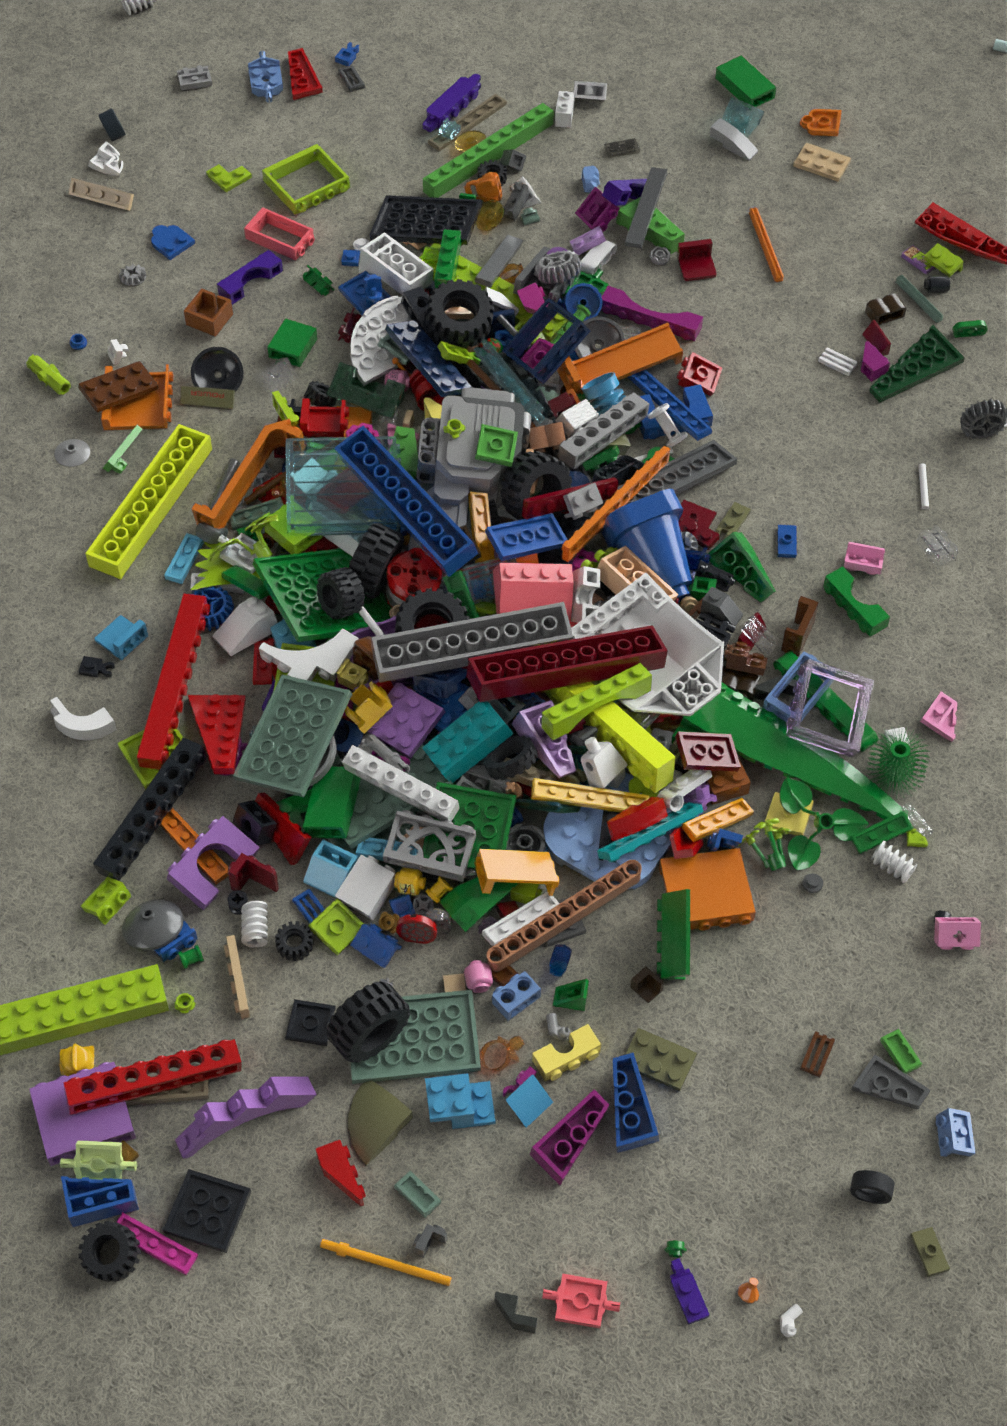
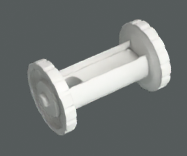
[648,403,688,448]

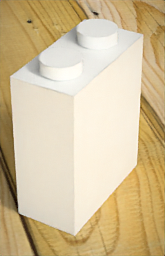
[335,855,396,920]

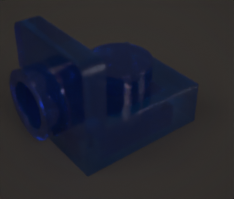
[685,547,710,571]

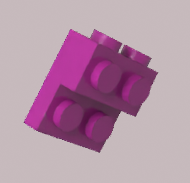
[575,187,620,232]

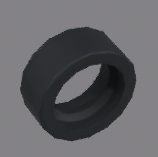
[850,1170,895,1204]

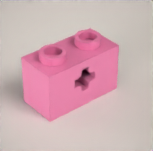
[934,917,981,950]

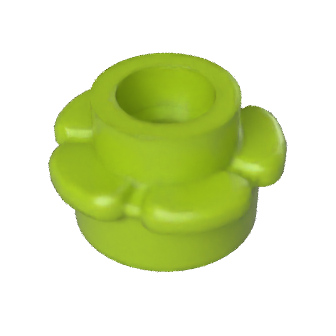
[175,993,196,1014]

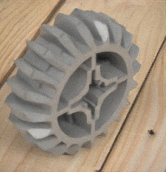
[535,250,581,284]

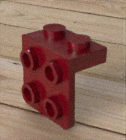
[677,239,717,281]
[228,853,279,892]

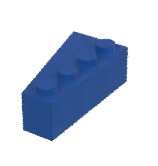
[613,1053,659,1153]

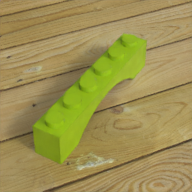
[542,663,652,740]

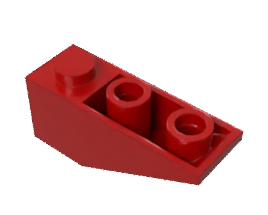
[315,1139,366,1206]

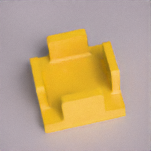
[345,681,393,734]

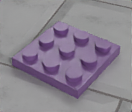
[366,682,445,759]

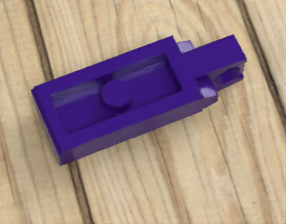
[670,1258,710,1325]

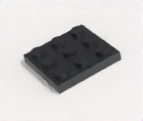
[163,1169,251,1253]

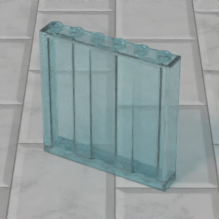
[286,436,401,536]

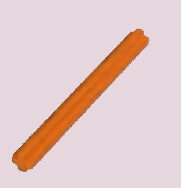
[749,207,784,282]

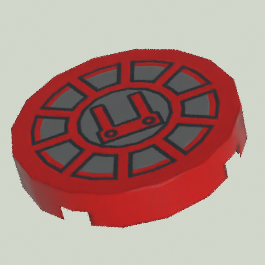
[396,915,438,944]

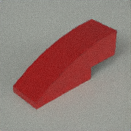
[607,797,668,841]

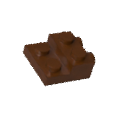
[723,642,768,676]

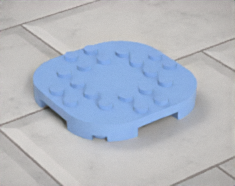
[543,772,676,889]

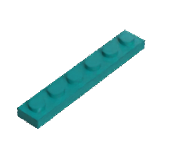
[597,802,704,862]

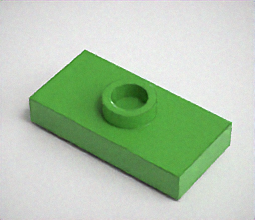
[880,1029,922,1074]

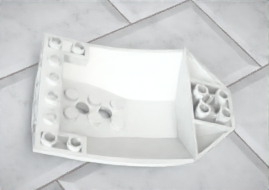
[571,573,724,716]

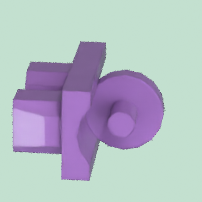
[683,784,717,815]

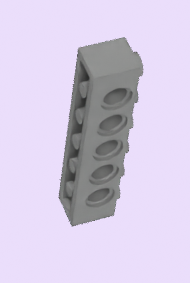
[558,392,649,469]

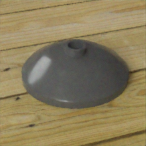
[575,317,625,359]
[122,899,184,951]

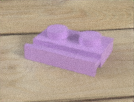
[570,226,606,255]

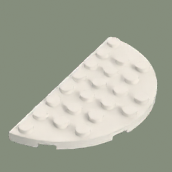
[350,295,471,386]

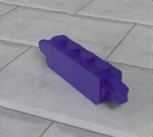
[422,73,481,132]

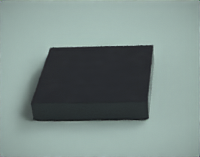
[285,999,336,1046]

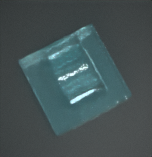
[439,117,461,140]

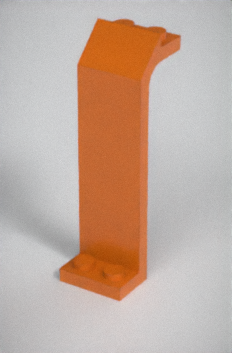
[557,323,683,394]
[192,419,306,529]

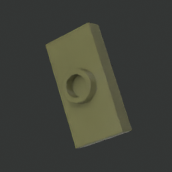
[911,1227,950,1277]

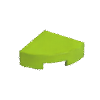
[906,828,928,848]

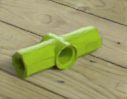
[26,354,71,395]

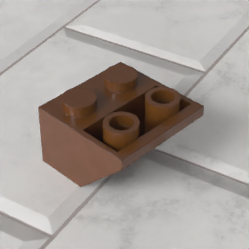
[352,636,378,681]

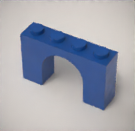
[639,384,713,439]

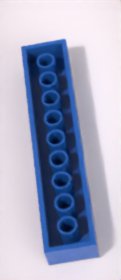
[335,425,478,577]

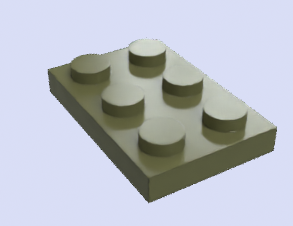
[625,1028,697,1091]

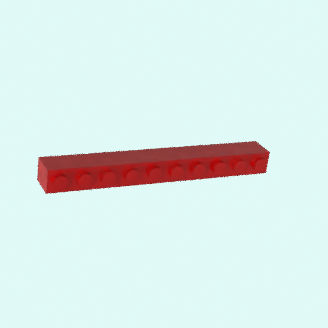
[137,593,210,770]

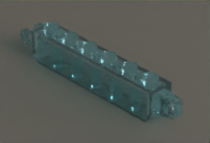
[474,339,545,424]

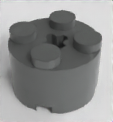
[506,824,545,852]

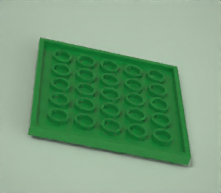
[252,548,392,642]

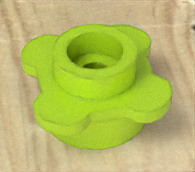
[443,419,466,439]

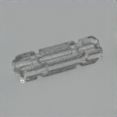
[901,803,933,837]

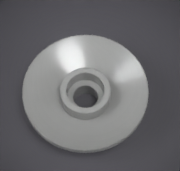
[54,439,90,467]

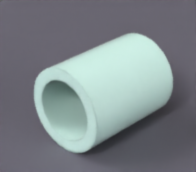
[993,39,1007,53]

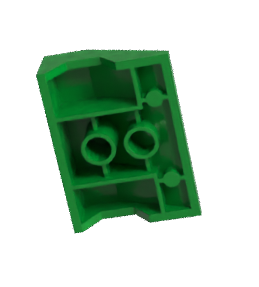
[656,889,690,980]

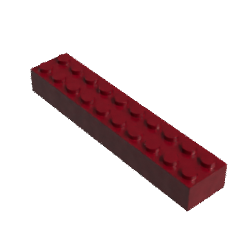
[467,625,668,702]

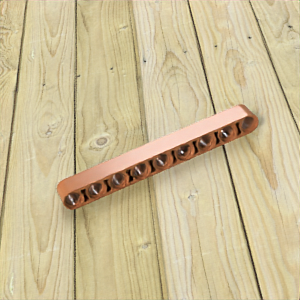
[487,860,642,972]

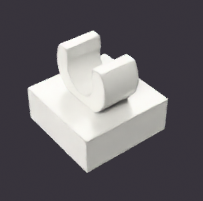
[107,339,129,365]

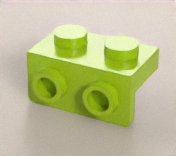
[924,243,963,278]

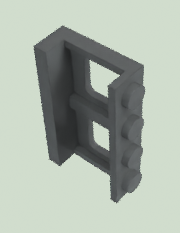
[513,246,581,305]

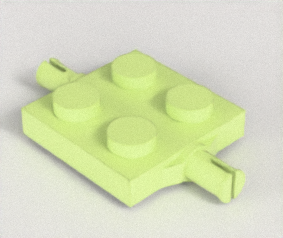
[60,1141,137,1180]

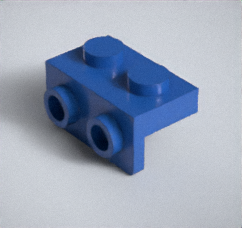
[350,923,402,968]

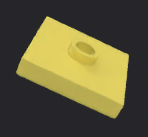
[765,792,814,836]

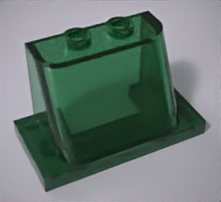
[327,362,406,419]

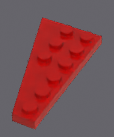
[188,694,246,774]

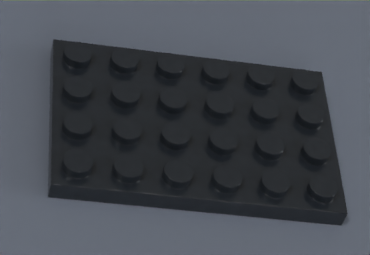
[369,195,482,246]

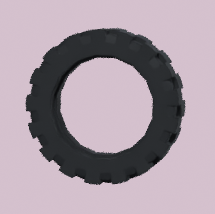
[483,735,538,780]

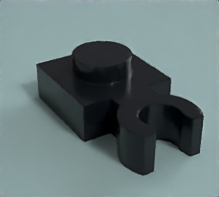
[78,656,115,678]

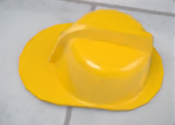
[60,1043,94,1076]

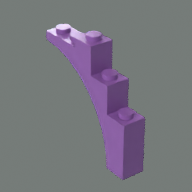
[175,1077,317,1159]

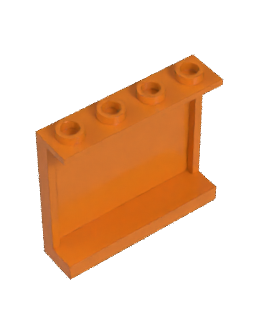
[101,364,174,430]
[659,848,756,931]

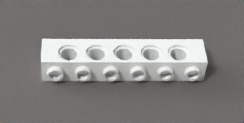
[342,745,460,822]

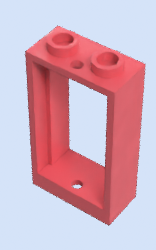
[244,207,315,260]

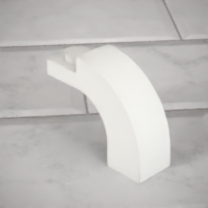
[50,697,117,740]

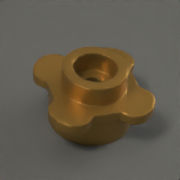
[379,912,400,934]

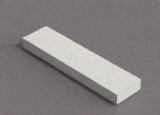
[482,892,560,946]

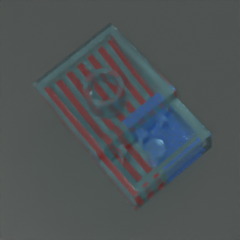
[457,557,516,604]

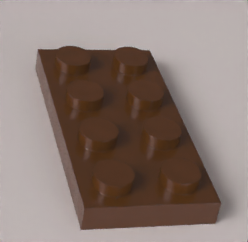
[78,361,158,413]

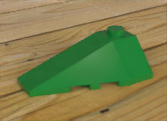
[706,532,776,603]
[440,877,519,932]

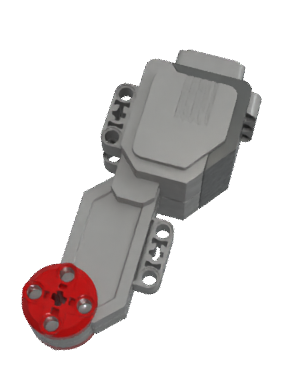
[385,388,531,620]

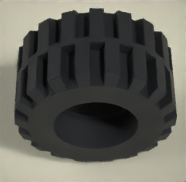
[316,567,365,620]
[78,1221,141,1282]

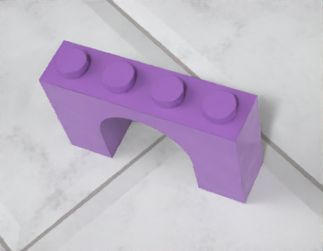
[167,816,260,910]

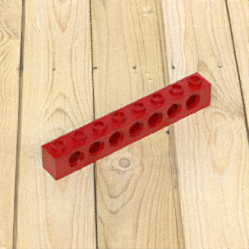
[63,1039,242,1115]

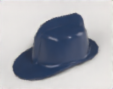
[333,718,363,752]

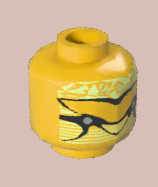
[394,867,426,896]

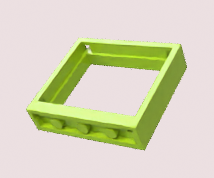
[262,144,350,215]

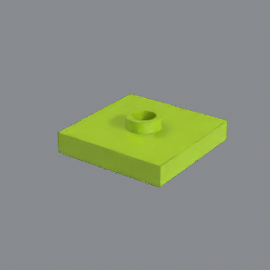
[308,898,364,956]

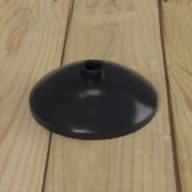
[191,347,244,392]

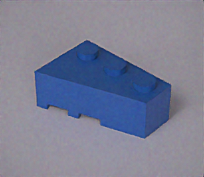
[61,1176,139,1227]

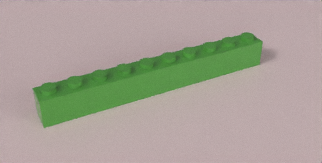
[423,103,554,198]

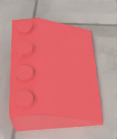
[492,563,574,622]

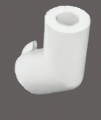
[780,1304,803,1337]

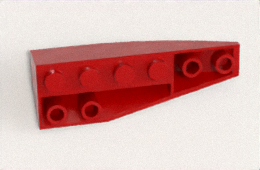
[915,202,1007,265]

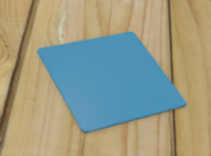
[506,1075,553,1128]

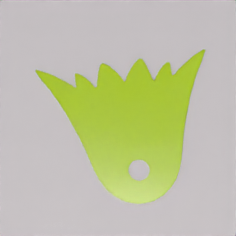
[191,541,261,590]

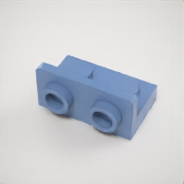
[936,1108,975,1157]

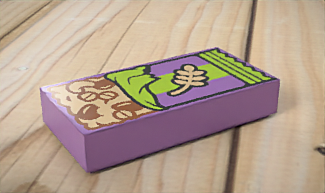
[901,245,935,275]

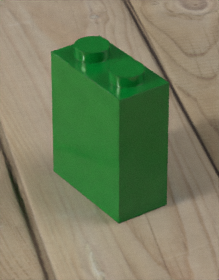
[267,318,318,367]

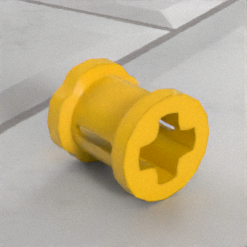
[425,876,453,903]

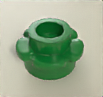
[664,1240,687,1258]

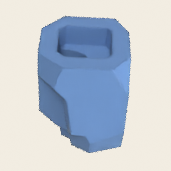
[582,166,600,193]

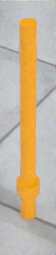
[320,1239,452,1286]

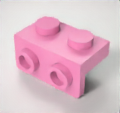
[844,542,885,575]

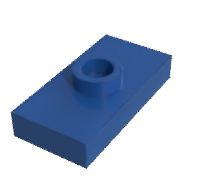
[777,525,797,558]

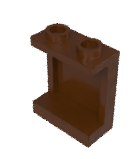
[781,596,819,657]

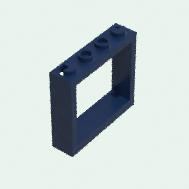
[502,297,590,385]

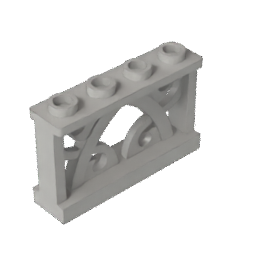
[383,810,476,882]

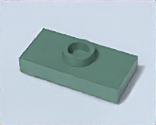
[394,1171,441,1218]

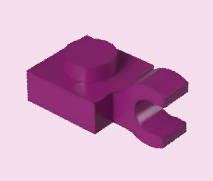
[503,1067,537,1097]

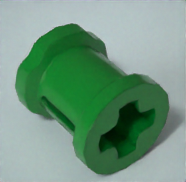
[178,944,204,970]

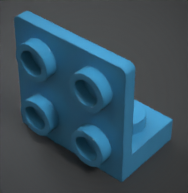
[95,615,148,660]

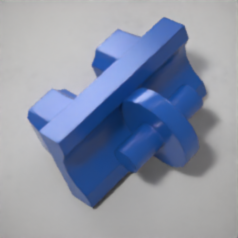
[364,274,383,307]

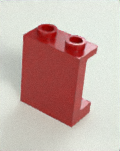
[300,398,349,437]

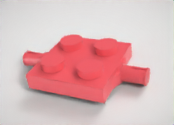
[542,1274,621,1329]

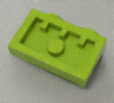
[81,877,132,925]

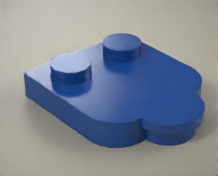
[151,225,195,260]

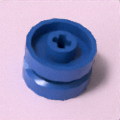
[561,283,603,322]

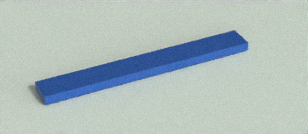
[627,369,712,441]

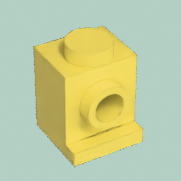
[336,658,369,690]

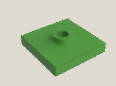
[475,424,518,467]

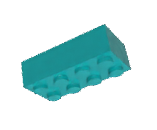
[422,701,514,783]

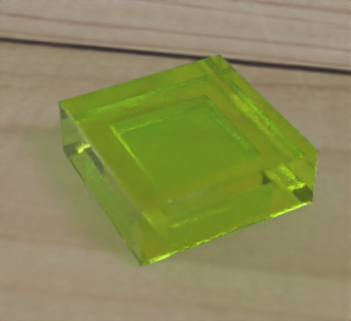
[421,246,440,265]

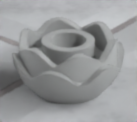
[650,246,670,265]

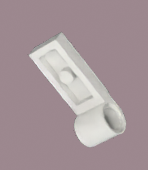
[657,770,712,812]

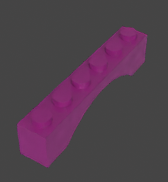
[601,286,703,341]

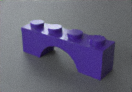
[602,179,647,206]
[217,250,283,305]

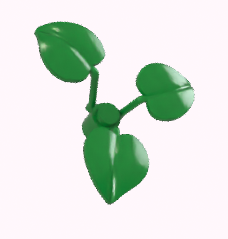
[780,777,869,870]

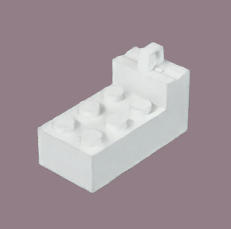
[359,232,434,296]

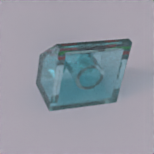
[722,97,765,138]

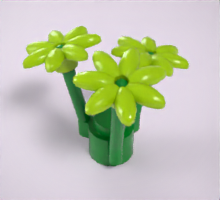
[738,818,791,872]

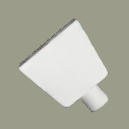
[581,737,627,788]

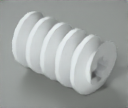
[121,0,156,15]
[871,841,917,883]
[241,901,268,947]

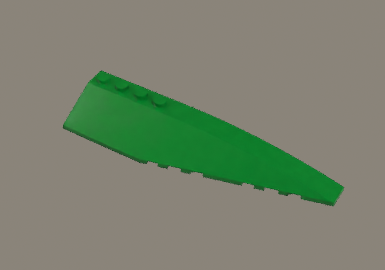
[682,682,910,819]

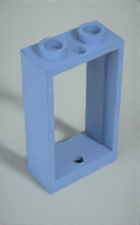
[763,651,836,728]

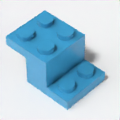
[425,1073,496,1129]

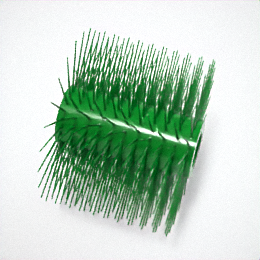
[866,727,930,799]

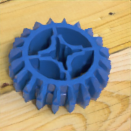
[191,586,234,632]

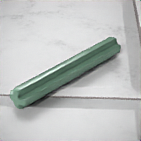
[896,275,944,323]

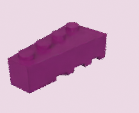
[529,1089,609,1186]

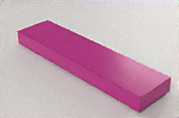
[117,1213,198,1275]

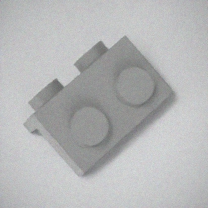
[563,483,603,520]

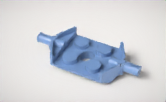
[248,51,283,103]

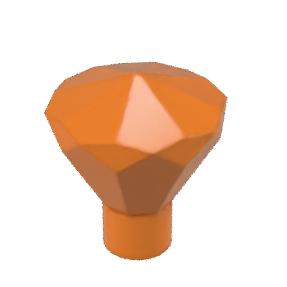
[738,1278,759,1303]

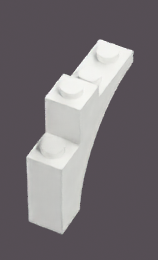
[259,628,359,682]

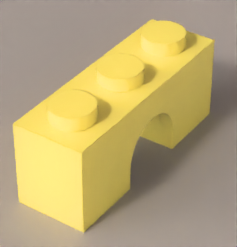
[532,1024,601,1081]

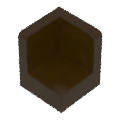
[630,966,664,1003]

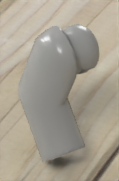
[546,1013,571,1041]

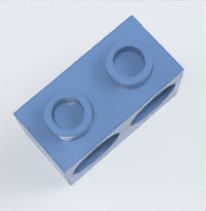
[492,971,541,1021]

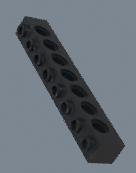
[401,286,484,397]
[93,738,207,881]

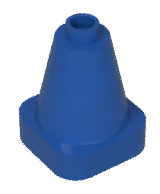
[602,489,692,602]

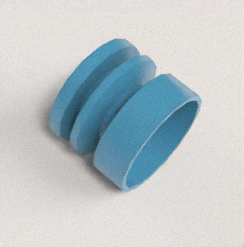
[581,372,626,415]

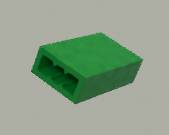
[715,55,776,110]
[303,766,361,838]

